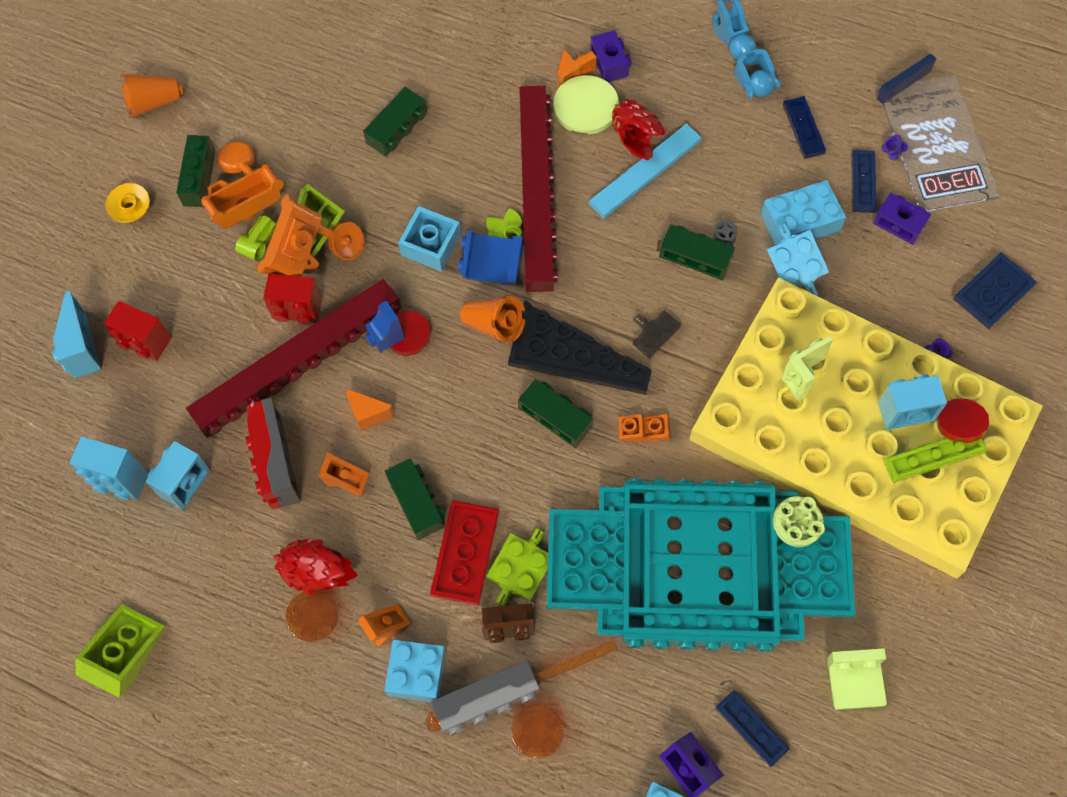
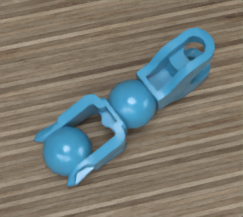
[712,0,781,99]

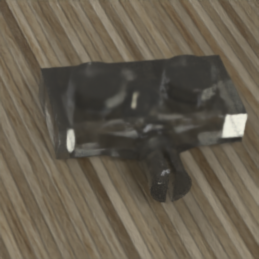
[633,310,681,359]

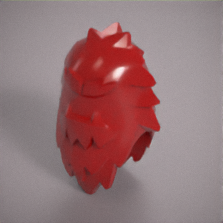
[612,99,666,160]
[273,538,358,596]

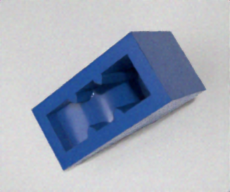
[365,301,404,353]

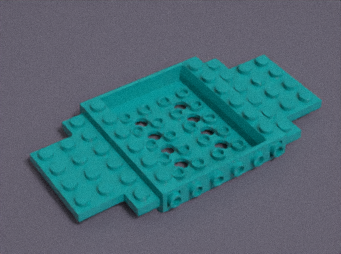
[547,478,856,652]

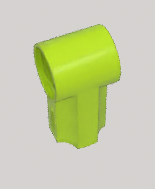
[235,215,276,262]

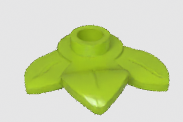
[486,208,524,240]

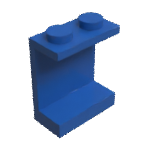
[458,230,524,286]

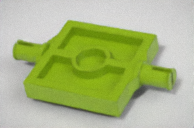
[486,528,548,606]

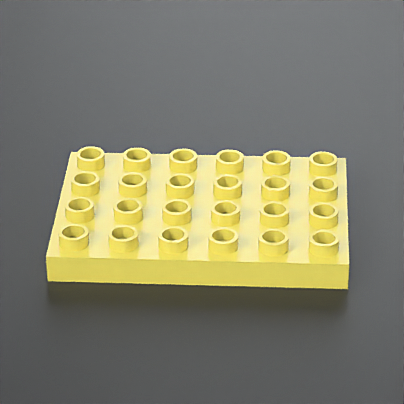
[689,277,1043,579]

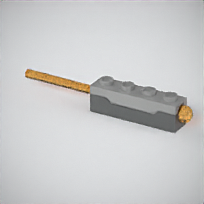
[426,640,618,736]

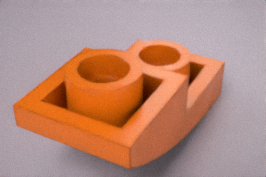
[618,414,671,442]

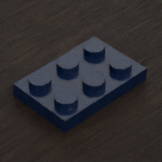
[953,253,1037,329]

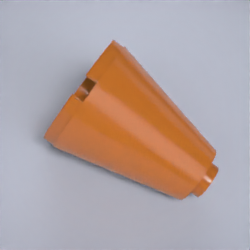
[120,73,183,118]
[460,295,525,343]

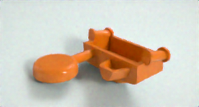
[201,142,284,229]
[257,194,365,276]

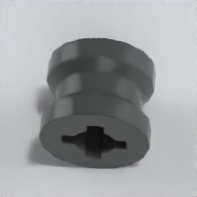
[713,220,738,246]

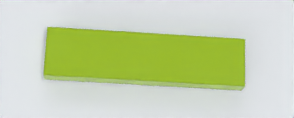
[883,438,988,484]

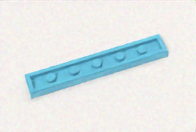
[589,124,702,219]

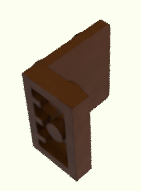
[481,603,535,643]

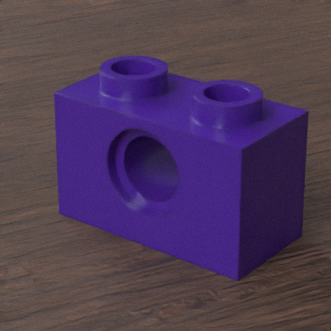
[590,30,632,82]
[873,192,931,245]
[659,732,724,797]

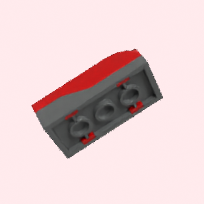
[245,398,300,510]

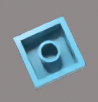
[398,206,461,272]
[878,375,947,430]
[146,441,211,510]
[384,640,446,702]

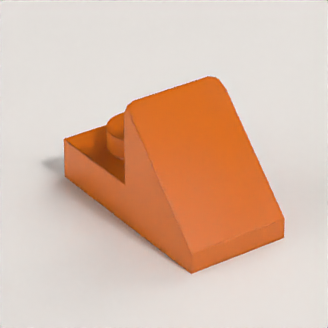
[557,49,597,87]
[318,453,370,496]
[358,604,411,646]

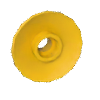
[105,183,150,223]

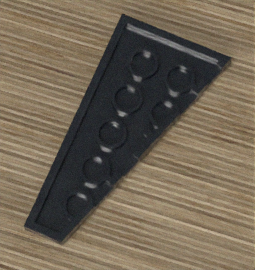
[508,300,652,395]

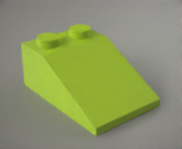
[75,604,165,698]

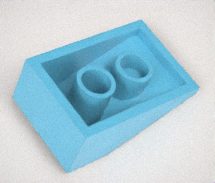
[52,291,102,379]

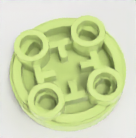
[773,496,825,547]

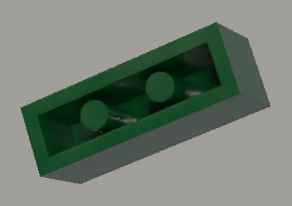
[363,87,427,156]
[176,135,215,207]
[659,224,735,280]
[518,379,593,449]
[384,458,446,540]

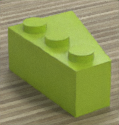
[297,184,345,264]

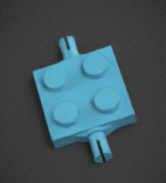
[767,222,829,295]

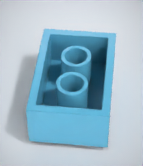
[761,180,846,245]
[69,436,148,501]

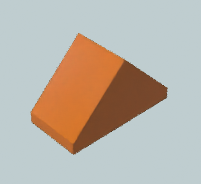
[346,389,394,430]

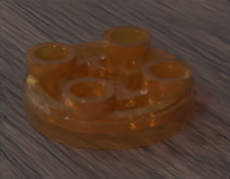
[286,591,338,643]
[511,704,564,759]

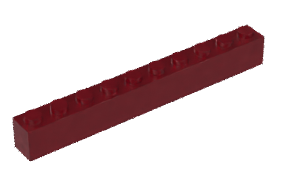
[519,86,558,292]
[186,278,402,438]

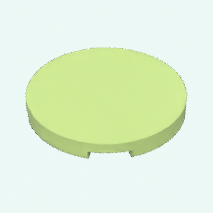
[554,75,619,135]

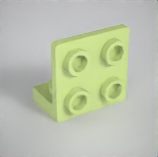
[781,336,833,402]
[827,648,887,710]

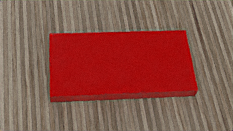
[430,500,500,606]

